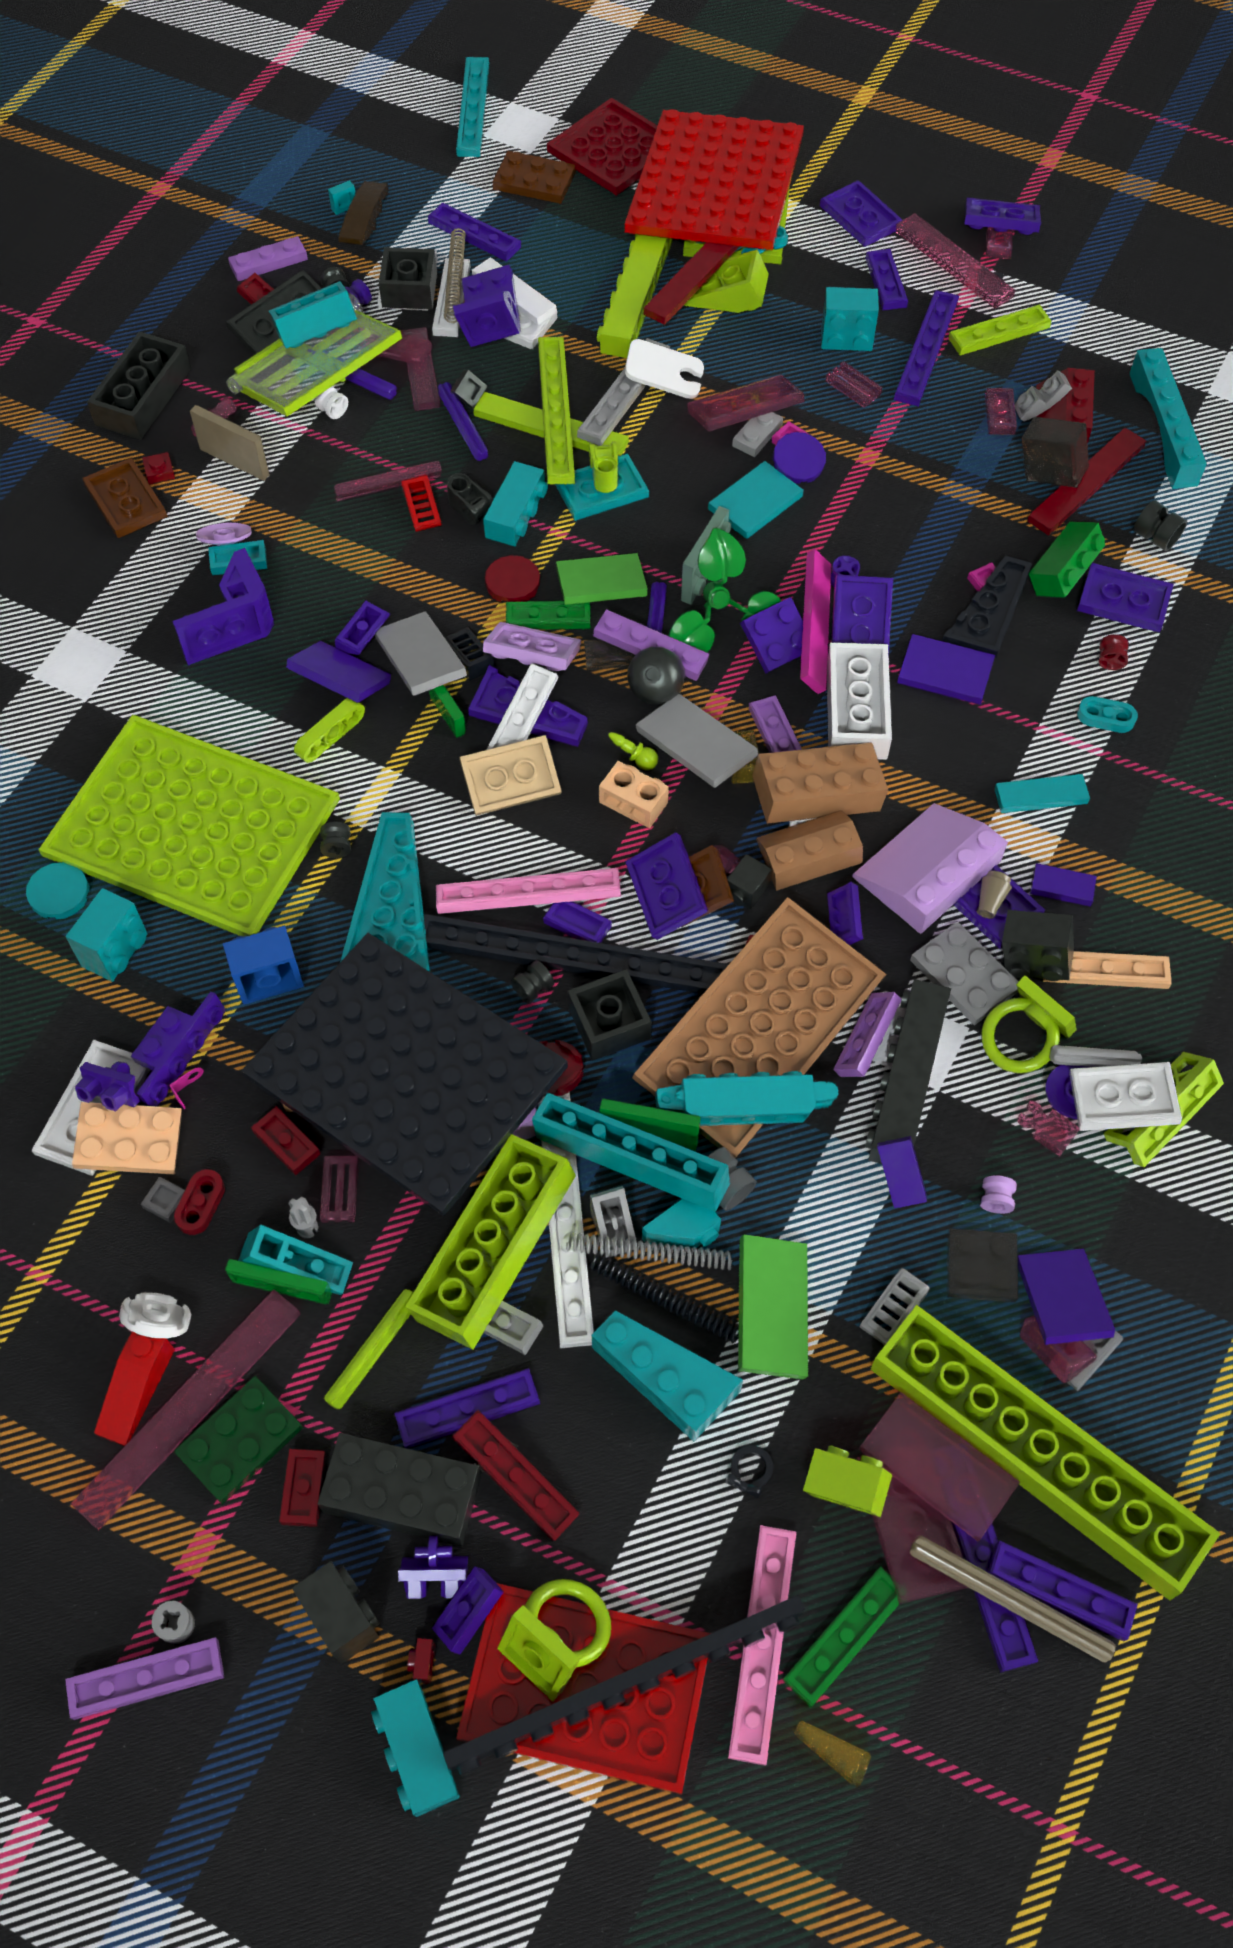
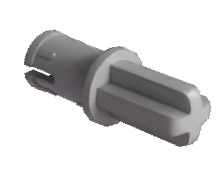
[288,1196,318,1238]

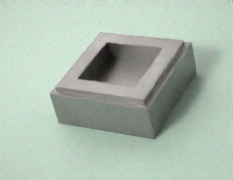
[141,1177,185,1223]

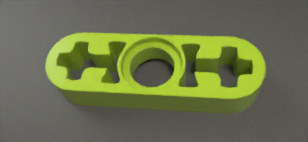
[294,698,365,763]

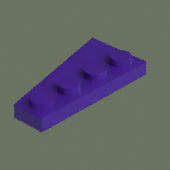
[468,665,588,747]

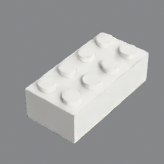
[827,643,892,760]

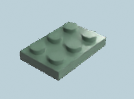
[681,506,731,605]

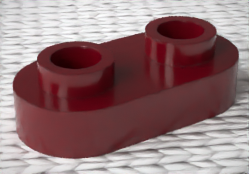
[174,1169,225,1235]

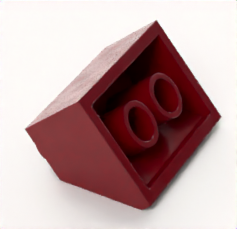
[1032,368,1095,451]

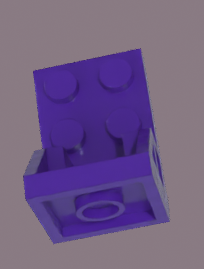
[453,264,521,347]
[172,548,274,665]

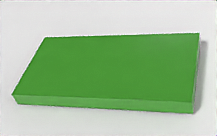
[738,1234,808,1380]

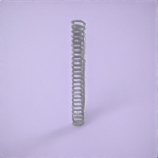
[566,1232,732,1270]

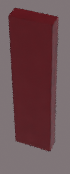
[452,1410,580,1541]

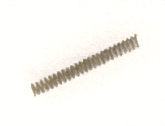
[444,228,466,323]

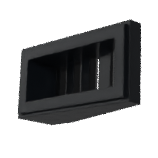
[444,627,494,681]

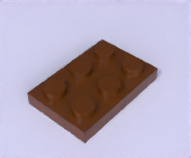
[492,151,576,204]
[82,457,168,538]

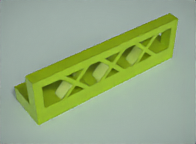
[1104,1052,1224,1167]

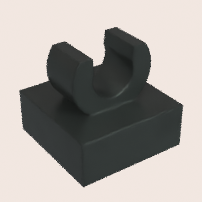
[450,370,487,408]

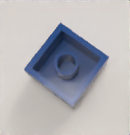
[223,925,304,1005]

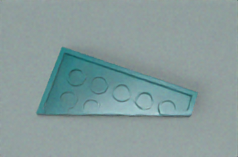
[340,812,430,972]

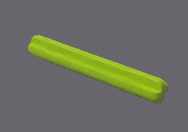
[324,1289,414,1409]

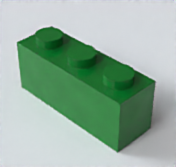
[1029,522,1105,598]

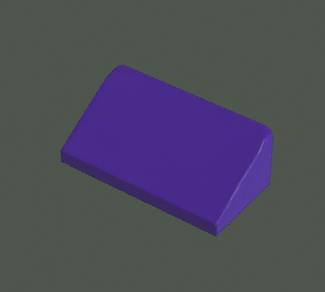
[335,601,390,655]

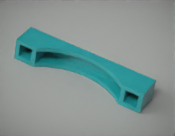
[1129,348,1207,489]

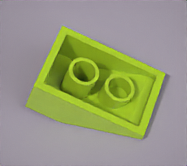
[683,249,769,313]

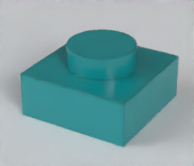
[328,180,355,215]

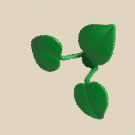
[668,527,782,653]

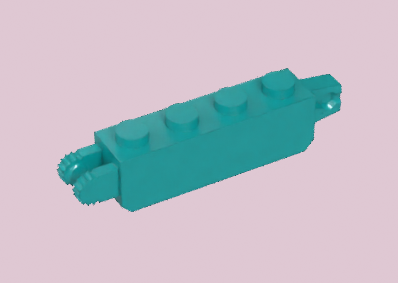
[655,1071,839,1126]

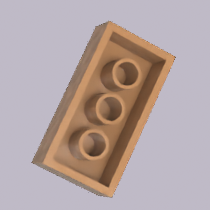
[752,742,888,824]

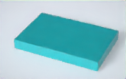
[555,454,649,521]
[708,461,804,539]

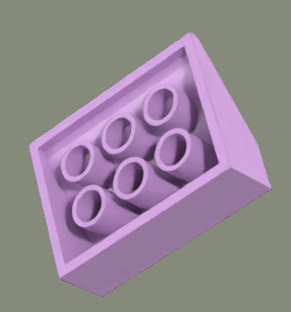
[853,803,1008,934]

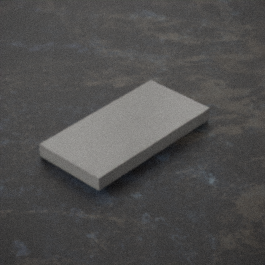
[375,611,467,696]
[636,694,758,788]

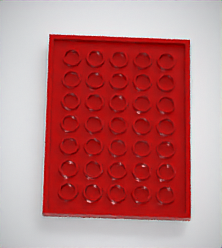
[625,109,804,250]

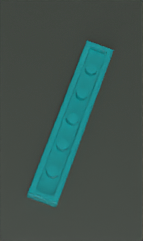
[456,57,489,157]

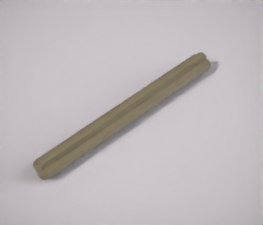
[910,1536,1116,1662]

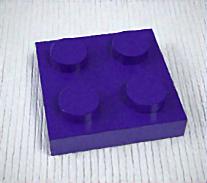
[740,597,803,674]

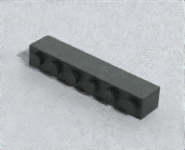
[865,979,951,1164]

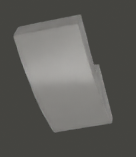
[1014,370,1072,421]

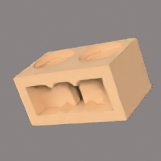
[599,761,669,829]

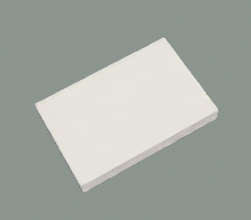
[1069,1062,1182,1131]

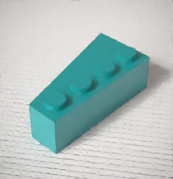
[591,1311,743,1442]

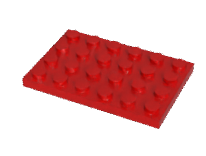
[456,1583,711,1795]

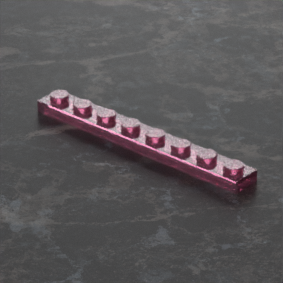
[71,1290,301,1530]

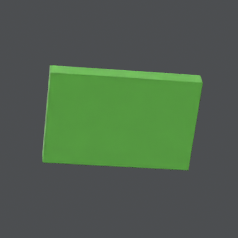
[556,553,648,605]

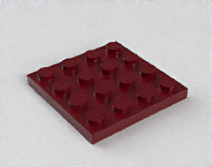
[547,98,658,196]

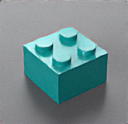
[821,287,879,351]
[65,888,148,982]

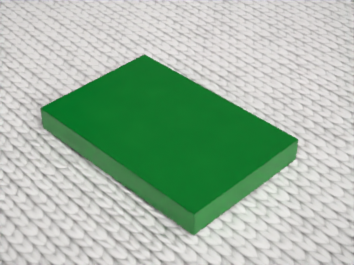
[600,1099,701,1152]

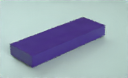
[865,249,908,311]

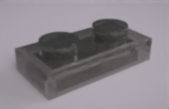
[584,639,635,670]

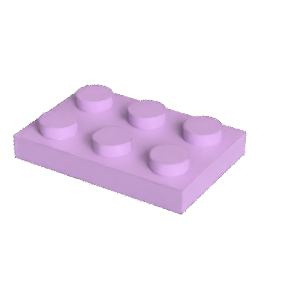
[483,622,581,671]

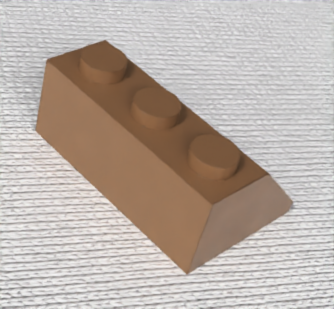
[756,810,863,891]

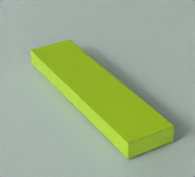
[948,304,1052,356]

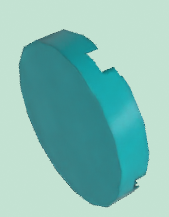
[26,862,90,919]

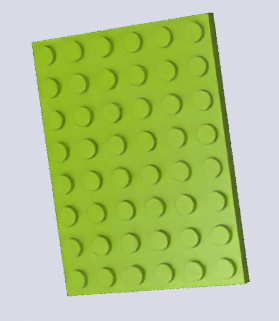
[39,714,340,937]

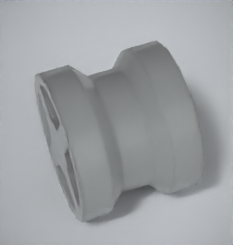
[152,1601,195,1644]

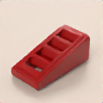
[401,475,442,532]

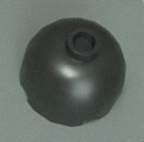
[627,646,685,704]

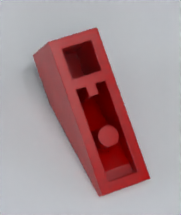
[94,1331,175,1447]

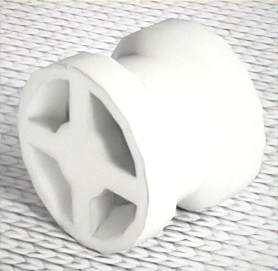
[315,386,348,419]

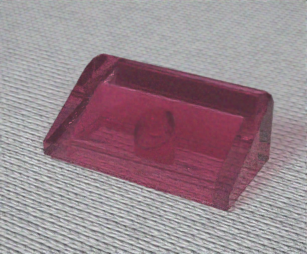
[1020,1315,1097,1384]

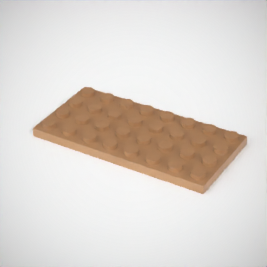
[632,897,886,1158]

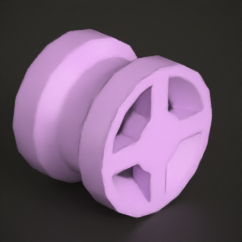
[980,1176,1017,1214]

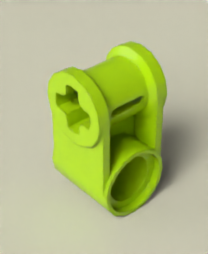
[589,442,618,493]

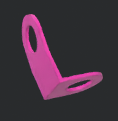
[169,1067,204,1109]

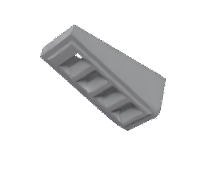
[859,1268,929,1345]

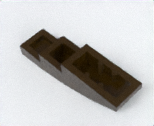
[338,181,388,245]

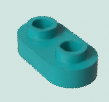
[1077,696,1138,733]

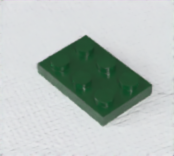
[174,1376,303,1505]

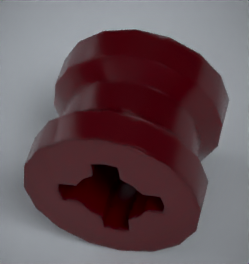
[1099,634,1129,670]

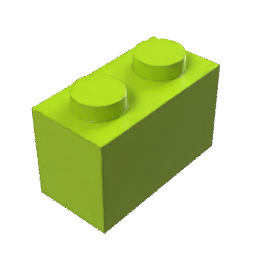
[803,1446,892,1517]

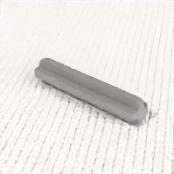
[1049,1045,1142,1067]

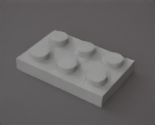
[910,921,1019,1026]

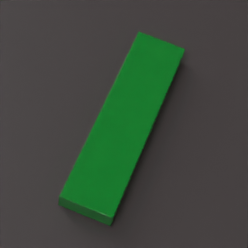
[783,1566,909,1708]

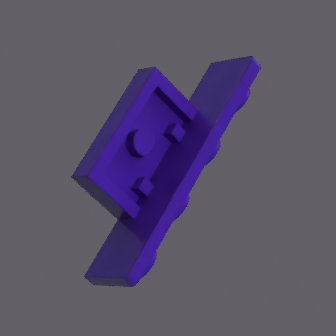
[130,991,226,1107]

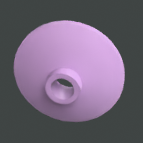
[196,523,252,546]

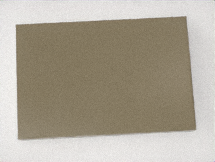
[190,405,269,481]

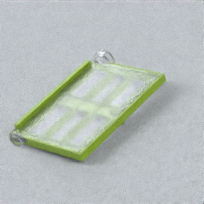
[226,293,402,417]

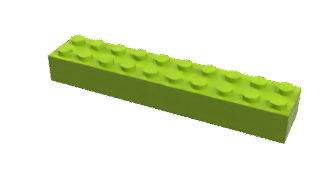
[870,1305,1221,1601]

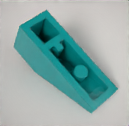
[238,1225,353,1295]

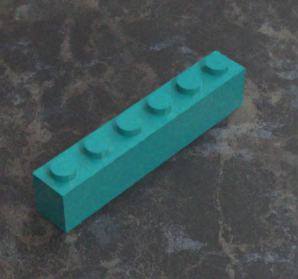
[532,1093,730,1212]

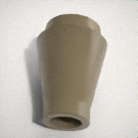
[977,871,1012,919]

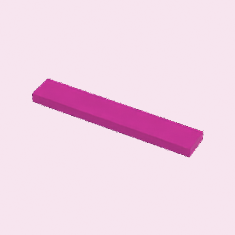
[800,549,832,694]

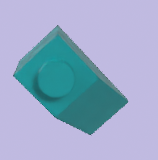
[642,1199,721,1250]

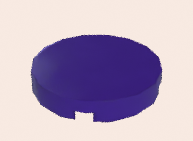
[773,432,826,484]

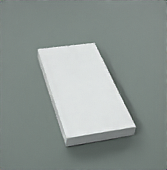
[32,1040,150,1176]

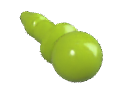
[608,732,658,770]

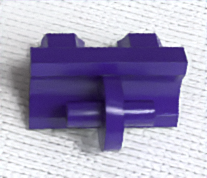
[75,1061,140,1112]
[398,1535,468,1599]

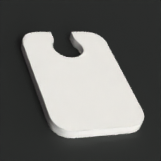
[625,339,704,399]

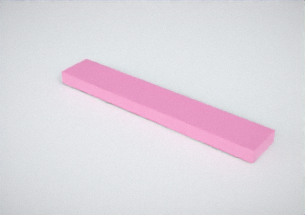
[436,868,621,914]
[728,1525,796,1766]

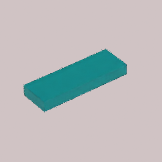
[994,774,1090,813]

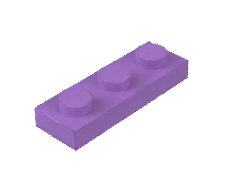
[228,236,308,281]
[833,992,902,1077]

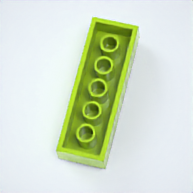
[405,1134,576,1350]

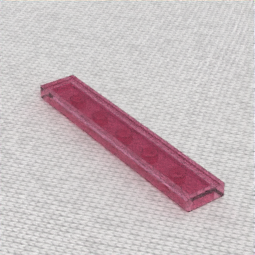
[896,213,1015,309]

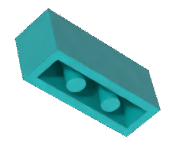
[269,281,357,349]
[483,461,548,546]
[371,1679,460,1817]

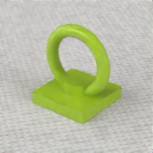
[981,975,1077,1073]
[497,1579,611,1702]

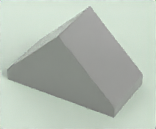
[590,1186,637,1258]

